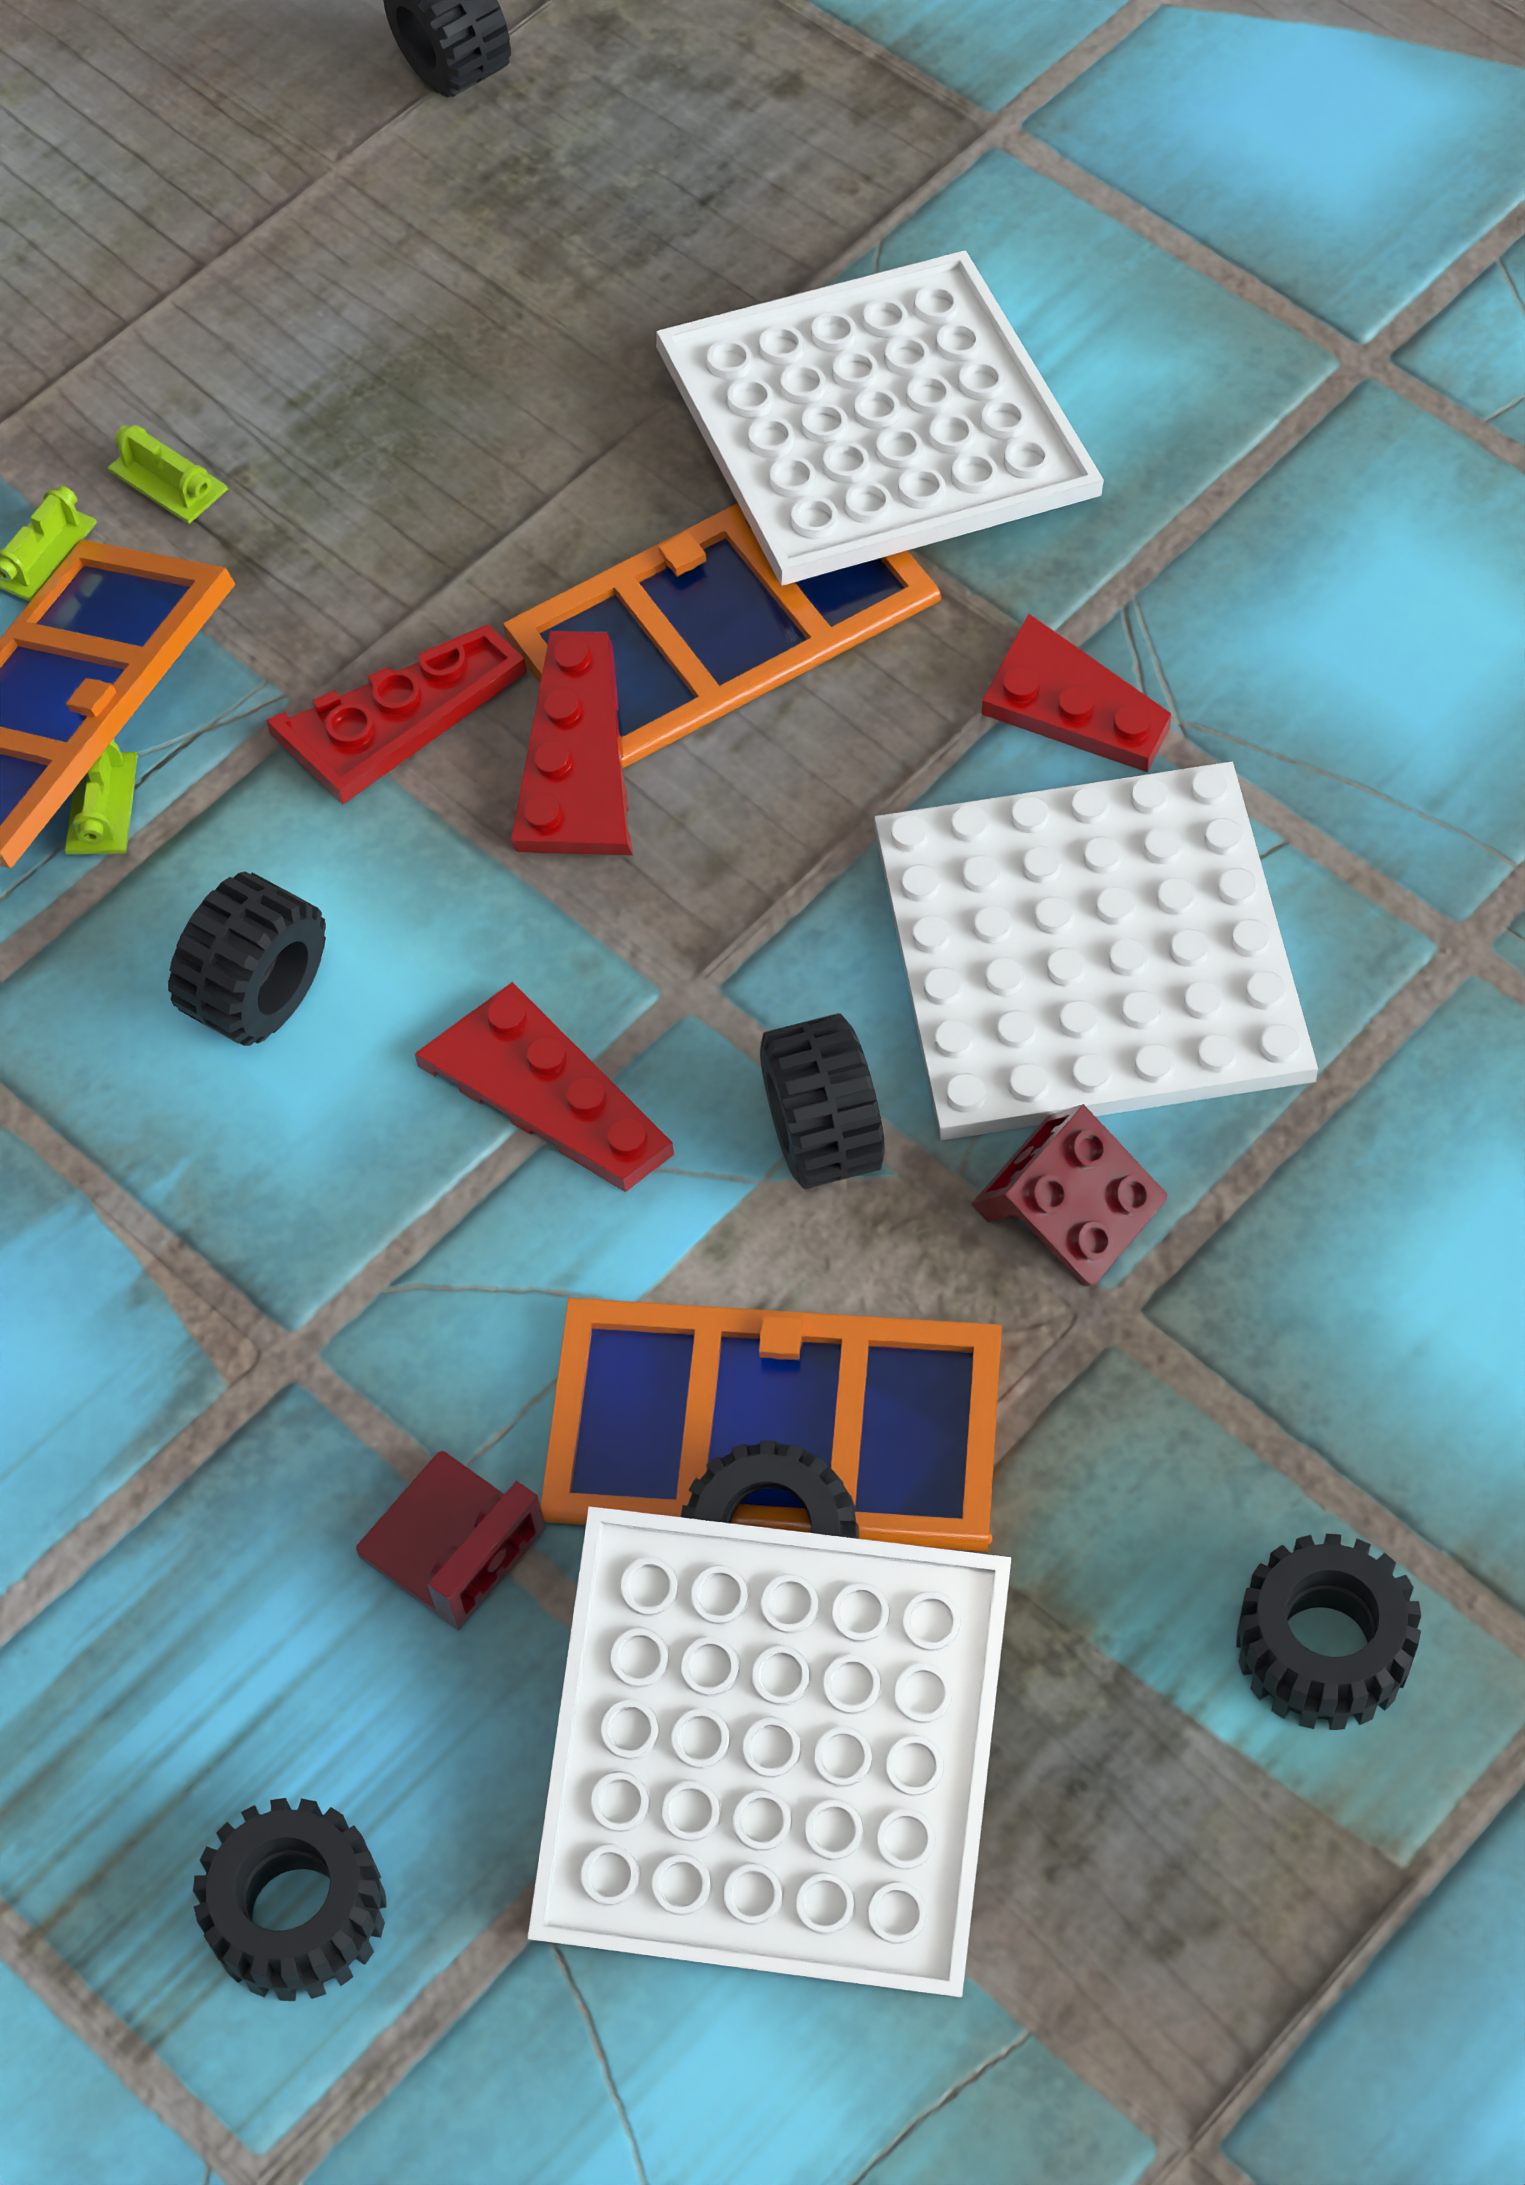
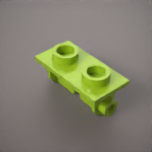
[107,425,228,524]
[0,486,97,602]
[65,738,138,855]

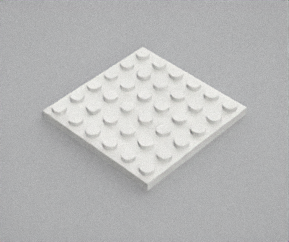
[656,250,1104,586]
[874,761,1318,1141]
[528,1506,1011,1997]

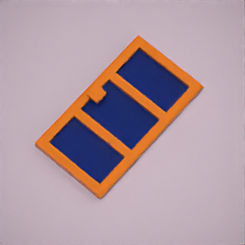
[503,503,941,769]
[0,540,235,869]
[540,1298,1002,1552]

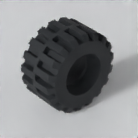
[383,0,511,98]
[168,871,326,1046]
[760,1013,885,1189]
[681,1440,859,1539]
[1236,1533,1421,1730]
[193,1798,387,2001]

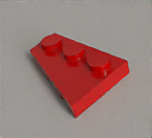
[982,614,1171,772]

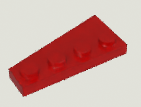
[266,624,527,805]
[511,631,633,856]
[414,982,674,1192]

